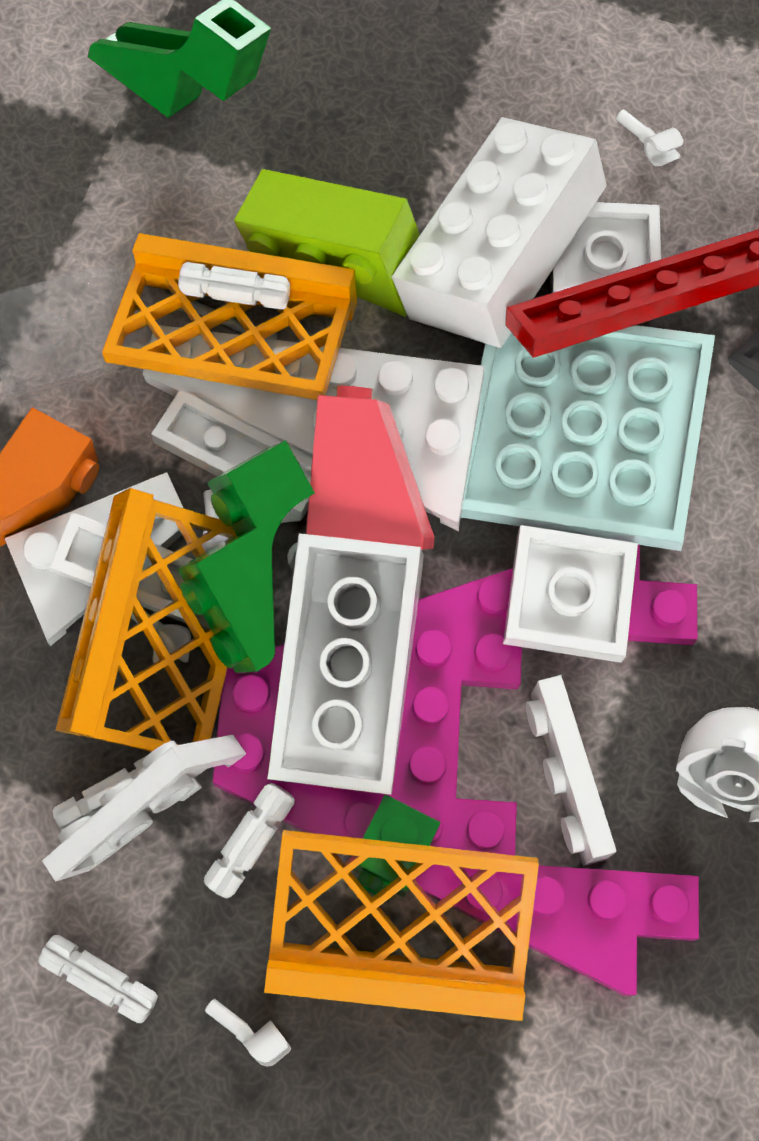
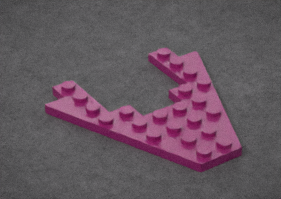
[213,545,699,996]

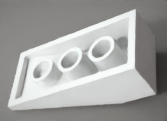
[267,533,424,795]

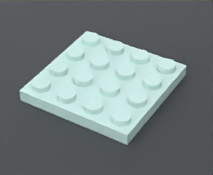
[461,325,715,551]

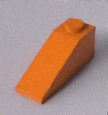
[0,407,99,547]

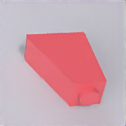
[306,386,435,550]

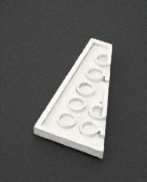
[143,325,484,531]

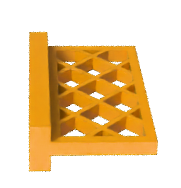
[102,233,357,400]
[56,488,235,752]
[264,830,539,1021]

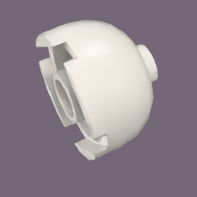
[676,707,759,822]

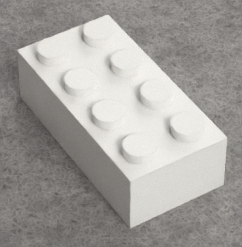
[391,117,607,348]

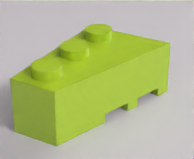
[234,169,420,317]

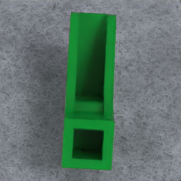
[87,0,271,118]
[177,440,315,673]

